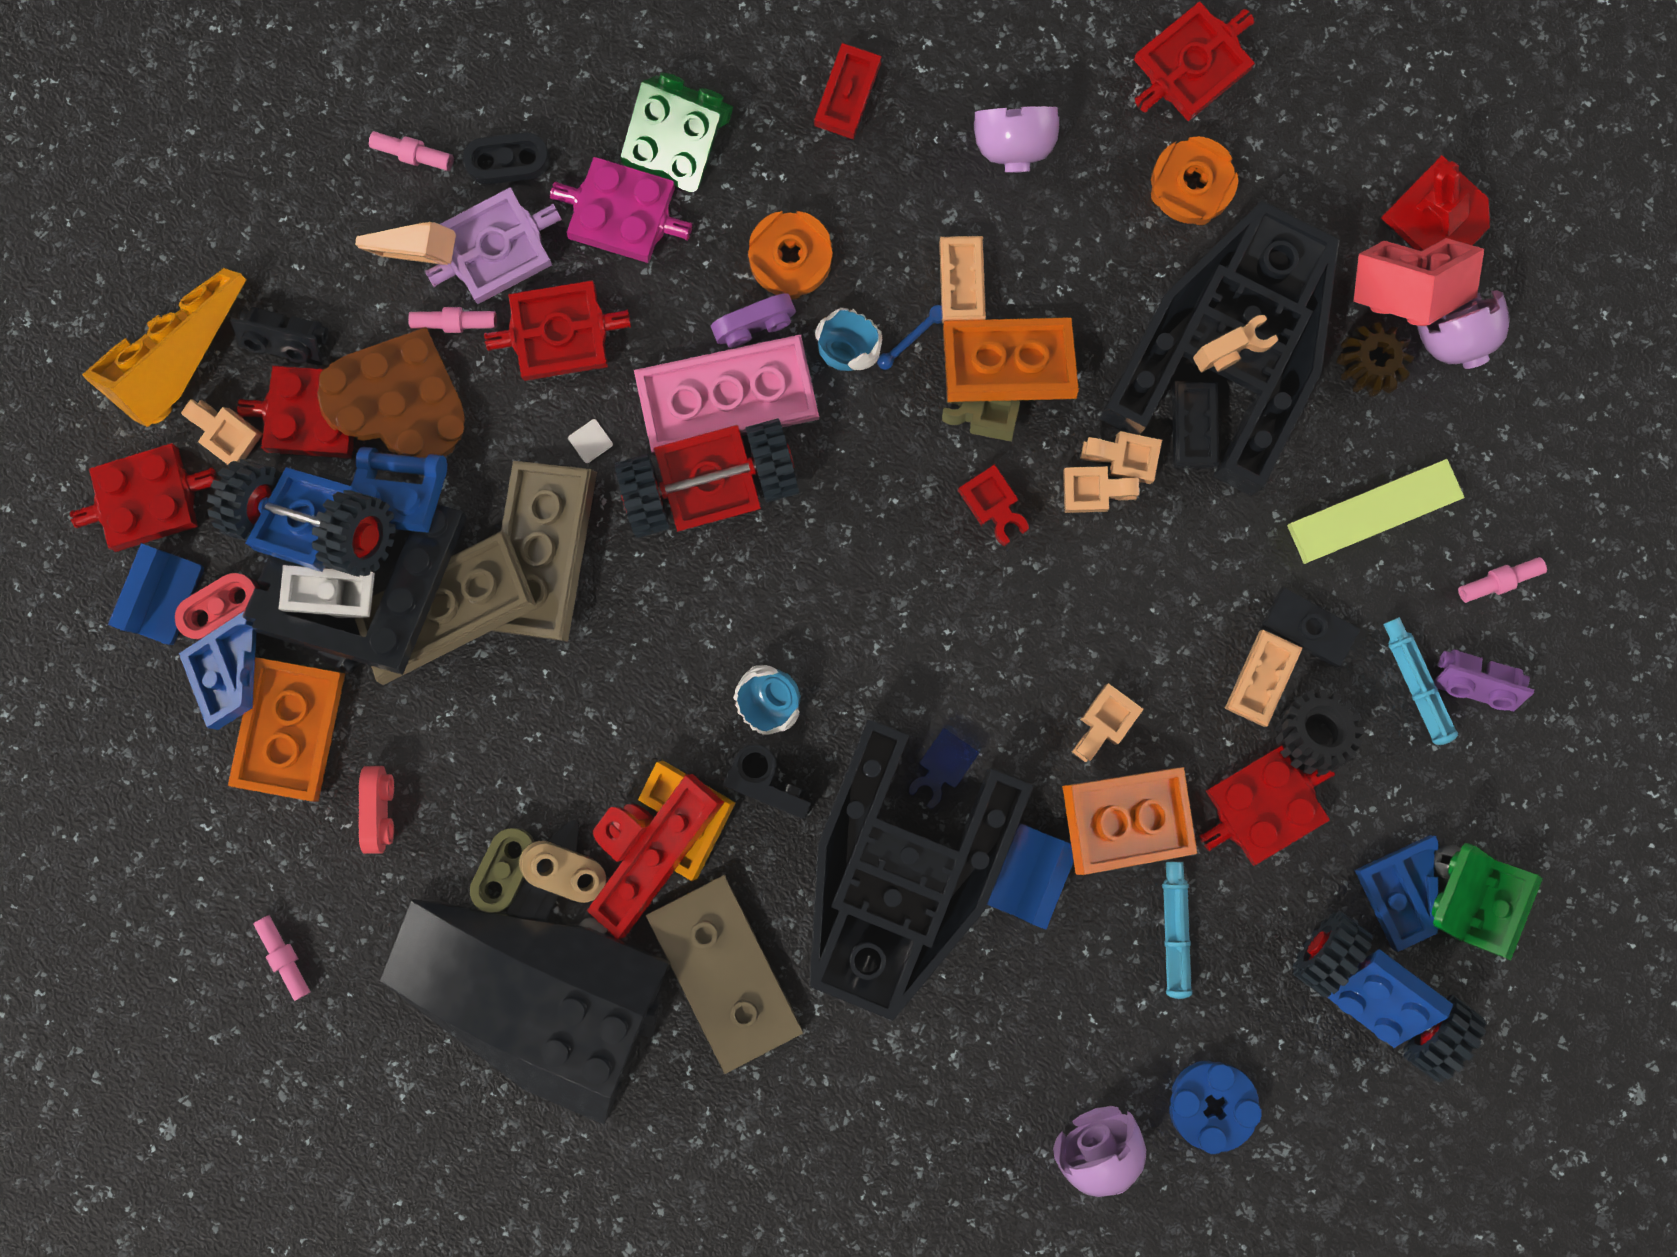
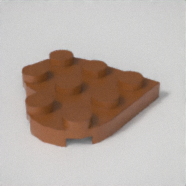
[317,327,465,458]

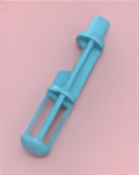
[1383,617,1458,745]
[1162,861,1193,999]

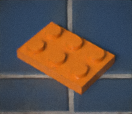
[943,318,1079,402]
[228,657,345,802]
[1062,767,1197,875]

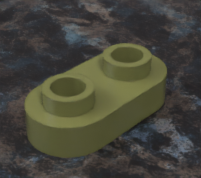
[470,828,535,913]

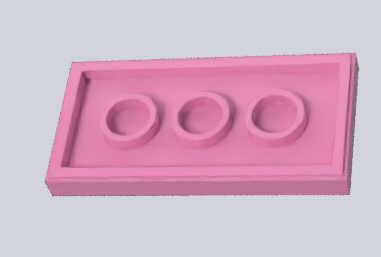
[634,334,819,455]

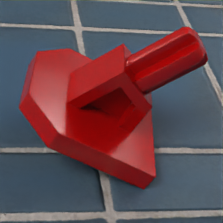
[1381,155,1490,251]

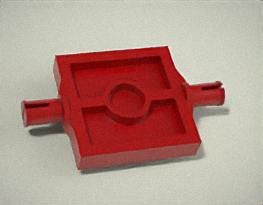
[1134,1,1255,122]
[484,280,631,381]
[237,366,355,458]
[69,443,218,552]
[1199,745,1335,866]

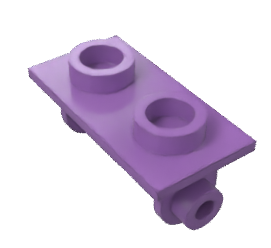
[1434,649,1534,712]

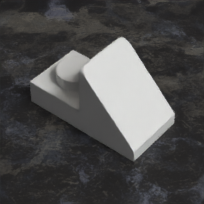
[279,565,375,618]

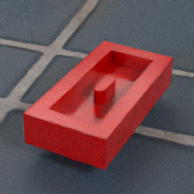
[814,43,882,140]

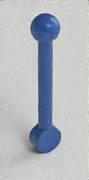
[877,305,942,370]

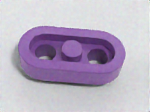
[711,294,796,348]

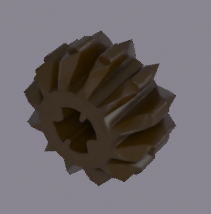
[1336,322,1415,397]

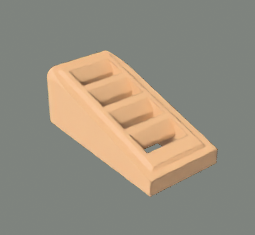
[355,222,456,265]

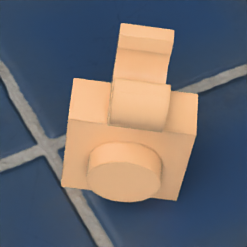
[1193,315,1278,373]
[181,399,263,465]
[1080,431,1162,484]
[1063,466,1139,513]
[1072,683,1143,762]

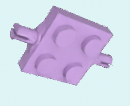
[425,187,562,304]

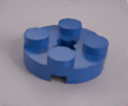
[1169,1061,1262,1154]

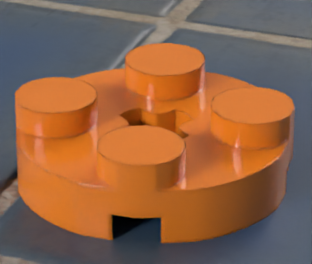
[1151,136,1238,225]
[748,211,833,300]

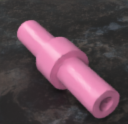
[369,131,454,171]
[408,307,497,333]
[1458,557,1547,603]
[253,915,311,1001]

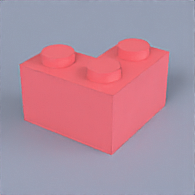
[1353,238,1484,326]

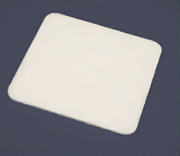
[568,419,613,463]

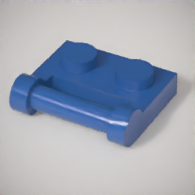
[351,447,447,533]

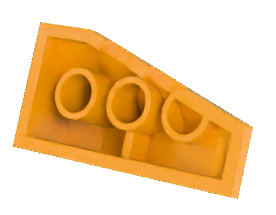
[82,268,246,427]

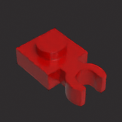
[958,464,1029,546]

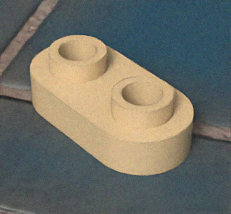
[519,841,606,903]

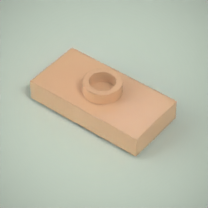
[939,236,986,323]
[1225,630,1302,727]

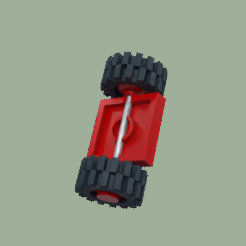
[615,418,799,538]

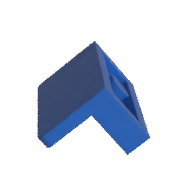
[108,543,204,645]
[987,823,1074,930]

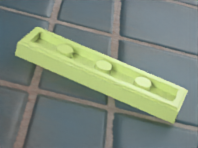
[1287,459,1465,564]

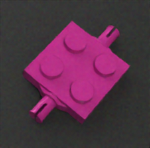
[550,157,692,263]

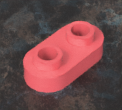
[175,573,260,640]
[359,766,394,854]

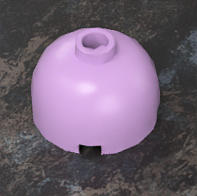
[974,106,1059,173]
[1417,290,1510,369]
[1053,1106,1146,1197]

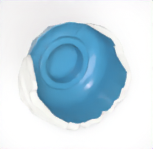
[815,308,882,371]
[733,665,801,735]

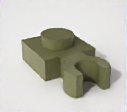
[942,400,1021,442]

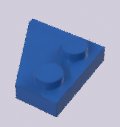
[179,611,257,730]
[1355,835,1438,952]

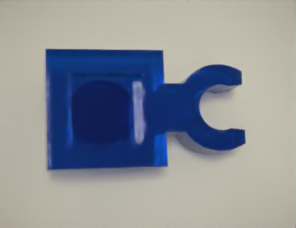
[908,728,980,809]

